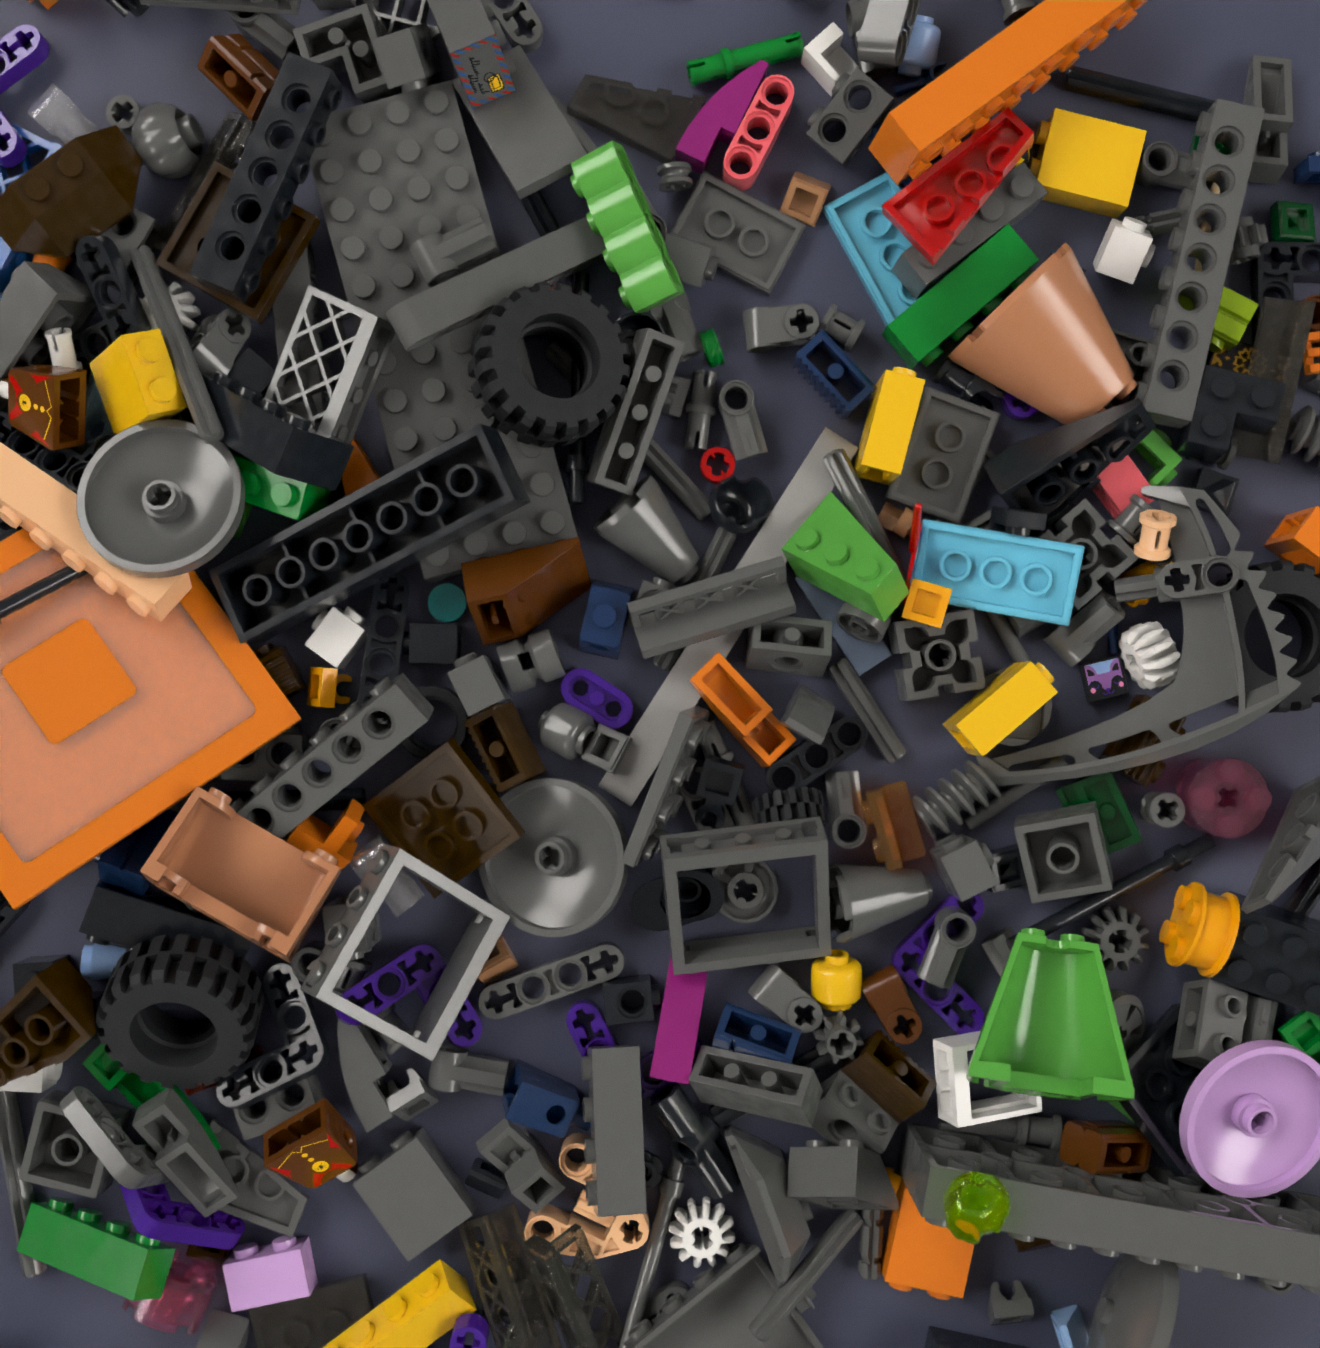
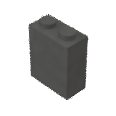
[352,1127,477,1262]

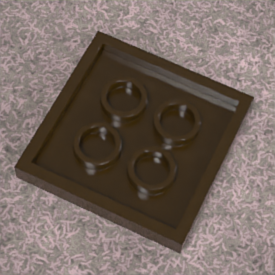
[156,161,321,324]
[362,737,525,899]

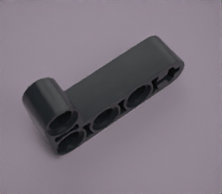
[0,411,117,494]

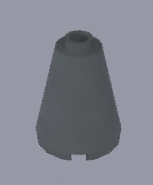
[593,475,699,584]
[828,863,933,943]

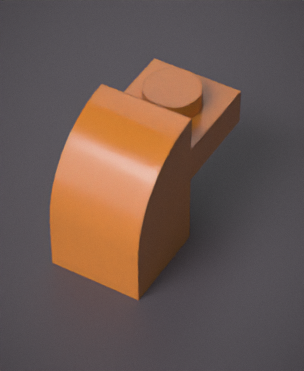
[284,799,365,870]

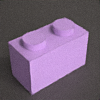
[222,1235,318,1312]

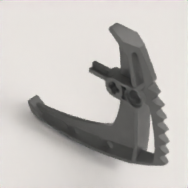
[976,485,1301,786]

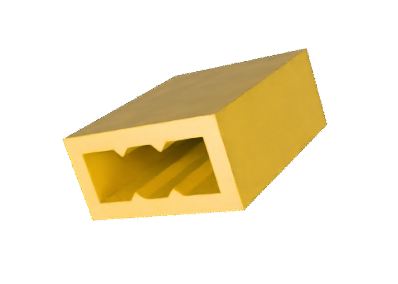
[1028,108,1147,219]
[89,328,187,434]
[853,367,925,485]
[943,661,1058,757]

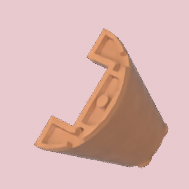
[948,242,1138,425]

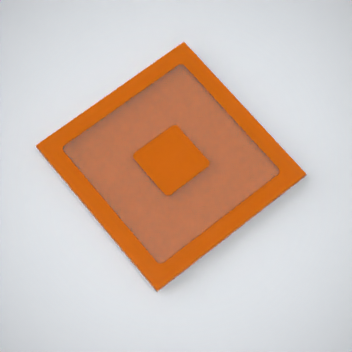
[0,528,302,910]

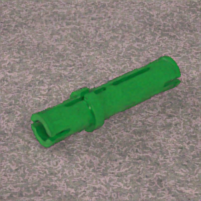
[686,31,804,87]

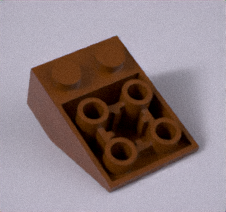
[461,537,592,646]

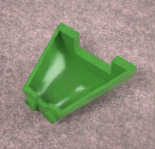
[966,928,1135,1101]

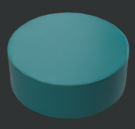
[428,583,468,622]

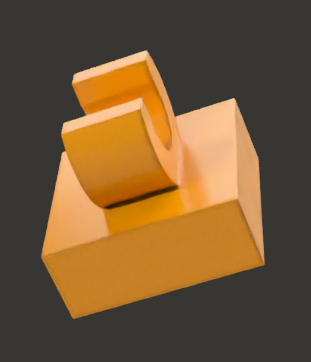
[901,578,953,628]
[306,666,352,708]

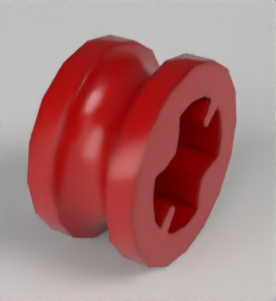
[700,447,735,484]

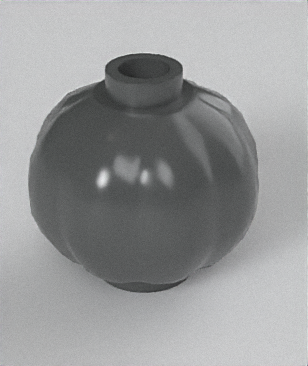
[130,102,205,179]

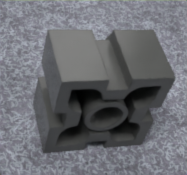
[1039,498,1139,614]
[887,609,986,701]

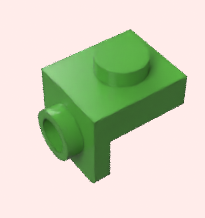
[1134,428,1183,486]

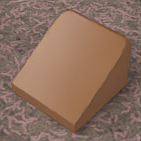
[780,171,831,227]
[478,934,518,984]

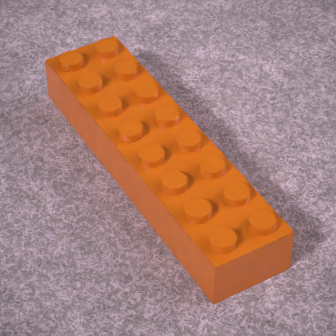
[868,0,1148,186]

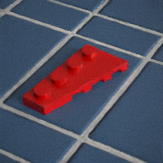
[882,107,1034,266]

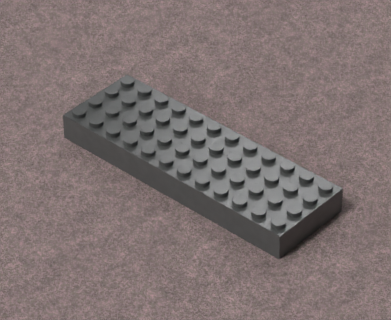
[309,80,579,583]
[897,1121,1320,1295]

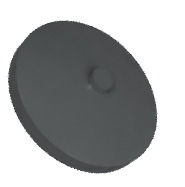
[76,420,245,578]
[478,777,629,937]
[1087,1253,1179,1348]

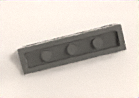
[627,556,796,659]

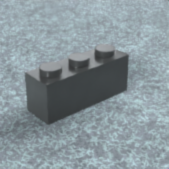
[688,1045,823,1128]

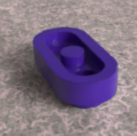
[561,668,633,729]

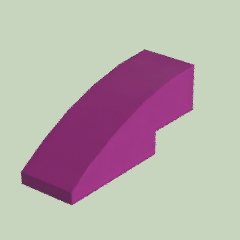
[675,60,769,174]
[649,956,708,1085]

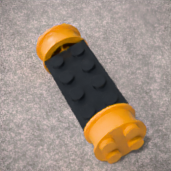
[1159,882,1320,1015]

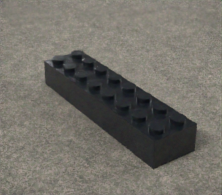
[208,424,531,643]

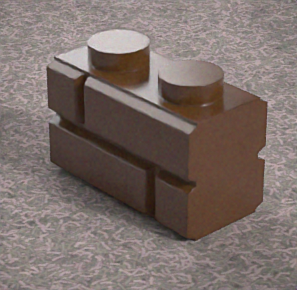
[197,34,279,121]
[1059,1120,1152,1175]

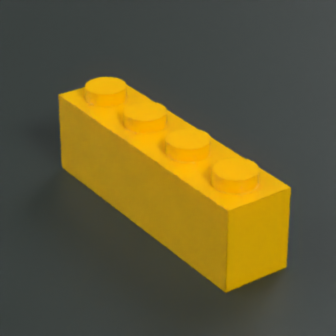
[323,1259,477,1348]

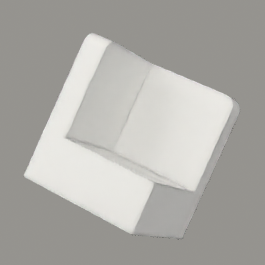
[801,22,859,97]

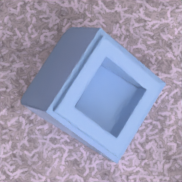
[1050,1304,1088,1348]

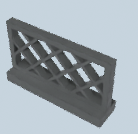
[265,285,396,444]

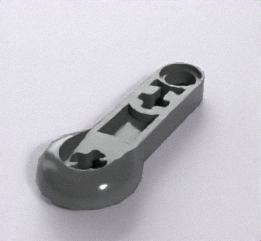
[679,766,778,924]

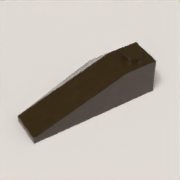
[0,957,96,1087]

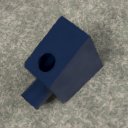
[579,580,634,660]
[502,1059,590,1138]

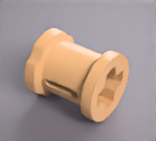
[1133,509,1177,561]

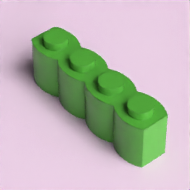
[570,140,685,313]

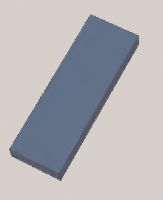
[794,577,892,676]

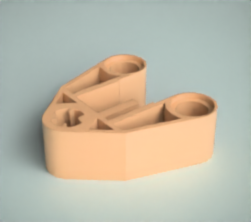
[524,1133,649,1259]

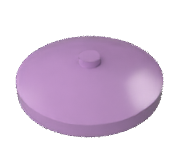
[1179,1040,1320,1198]

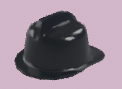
[630,868,725,931]

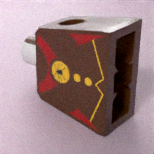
[0,364,86,451]
[263,1098,358,1189]

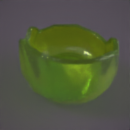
[943,1171,1011,1244]

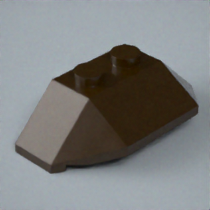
[0,125,143,258]

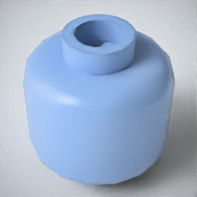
[897,15,941,77]

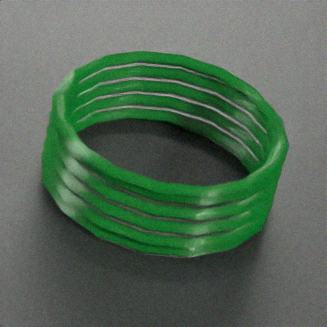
[699,328,724,369]

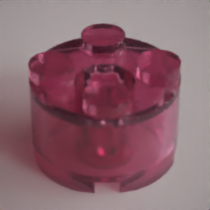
[1175,757,1272,839]
[122,1250,218,1334]

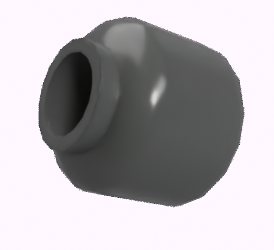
[538,703,597,760]

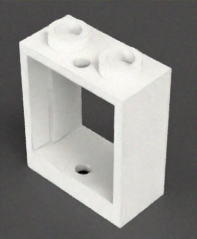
[933,1031,1042,1128]

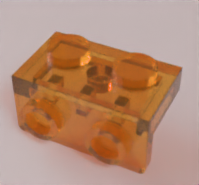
[861,780,926,871]

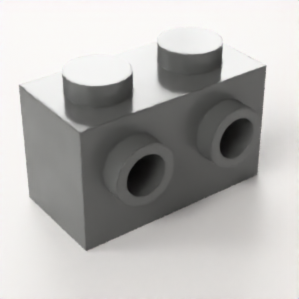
[927,831,998,902]
[1172,978,1248,1070]

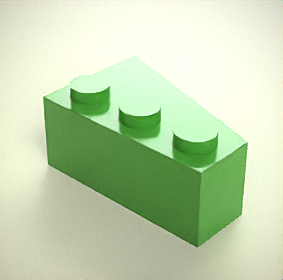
[781,491,909,622]

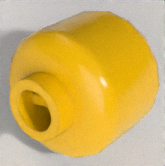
[811,949,862,1012]

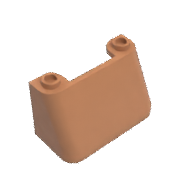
[140,786,341,963]

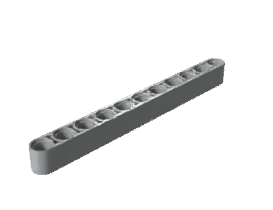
[598,427,858,807]

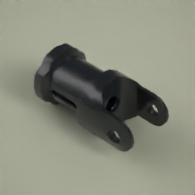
[932,352,1006,411]

